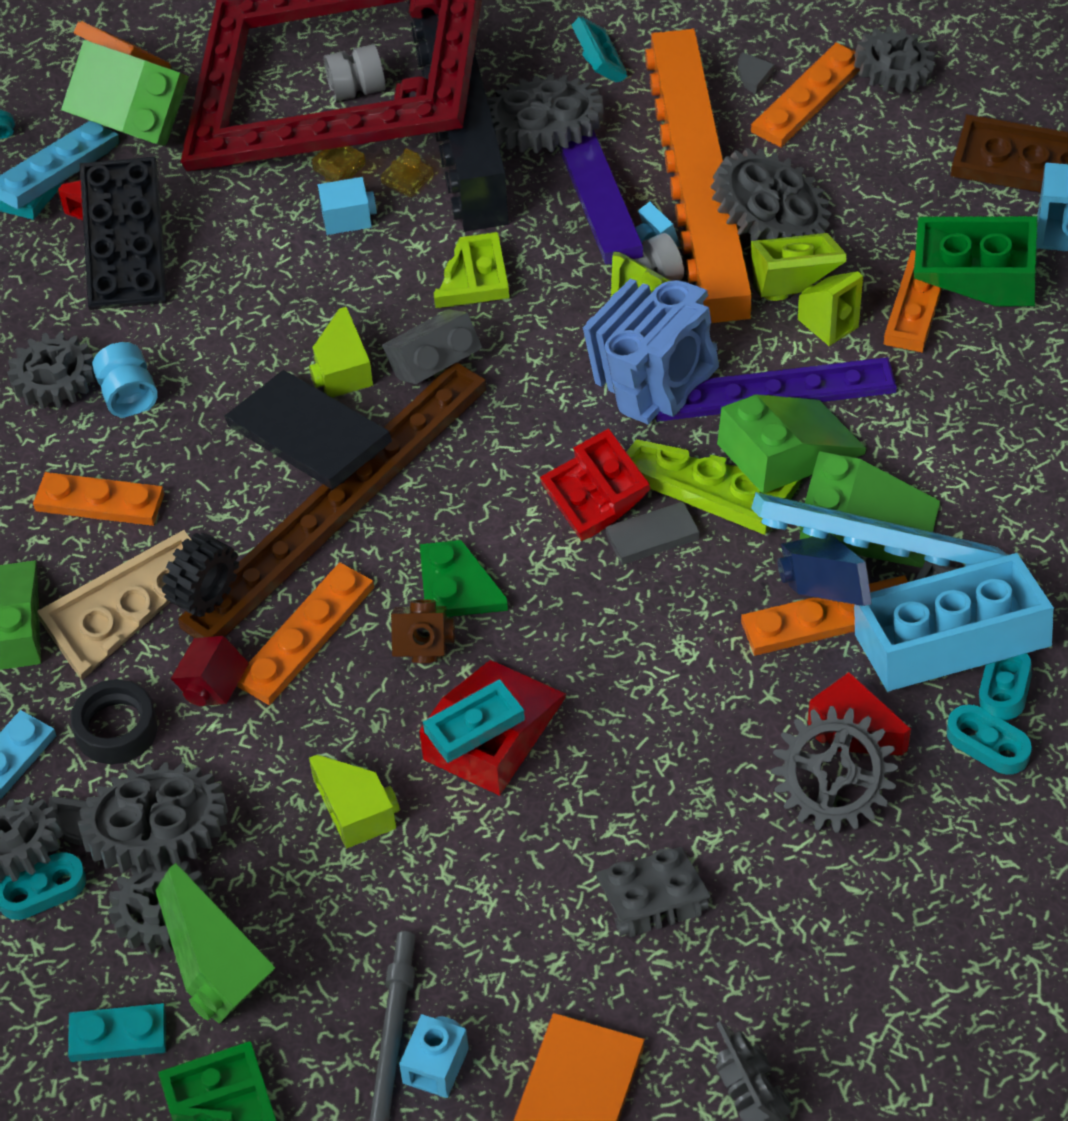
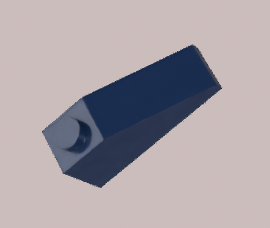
[778,533,872,606]

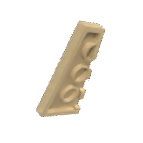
[37,530,191,680]

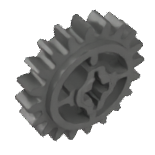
[771,706,898,833]

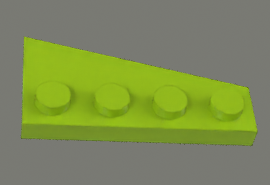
[626,439,802,535]

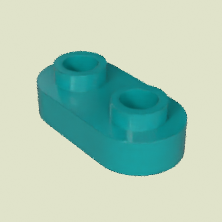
[979,653,1032,721]
[946,705,1032,775]
[0,852,86,920]

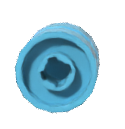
[92,342,158,418]

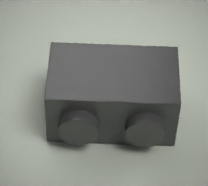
[382,309,482,384]

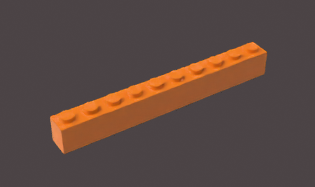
[645,29,751,323]

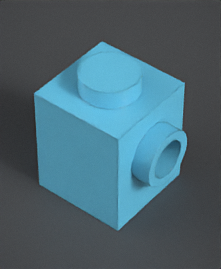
[318,177,377,235]
[399,1014,469,1098]

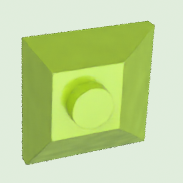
[751,233,846,301]

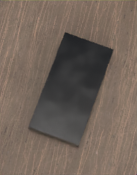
[80,156,167,310]
[224,370,392,490]

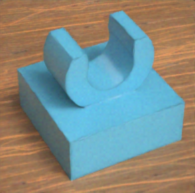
[635,202,680,247]

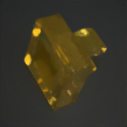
[312,146,366,183]
[380,148,433,198]

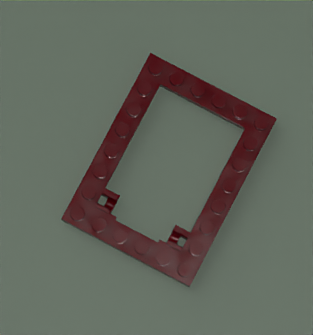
[180,0,482,171]

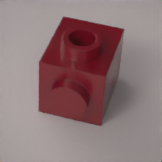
[170,636,249,706]

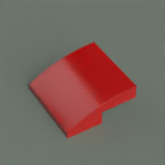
[540,428,651,541]

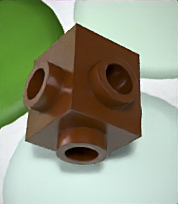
[391,599,455,663]

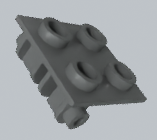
[595,847,710,938]
[716,1021,793,1121]

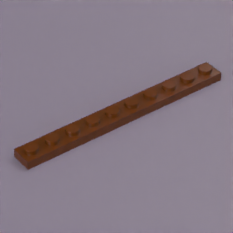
[178,362,486,638]

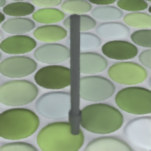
[369,931,416,1121]

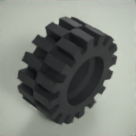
[162,532,239,617]

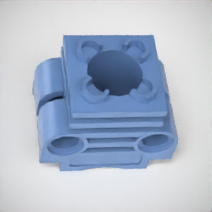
[583,279,719,424]

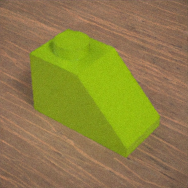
[798,271,863,346]
[309,307,373,398]
[309,755,400,849]

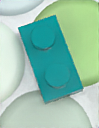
[423,679,525,763]
[68,1003,166,1062]

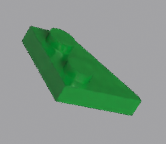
[419,540,508,617]
[158,1041,276,1121]

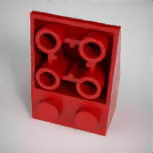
[419,660,566,796]

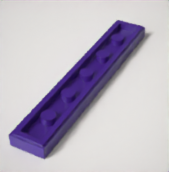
[558,129,644,265]
[656,357,897,422]

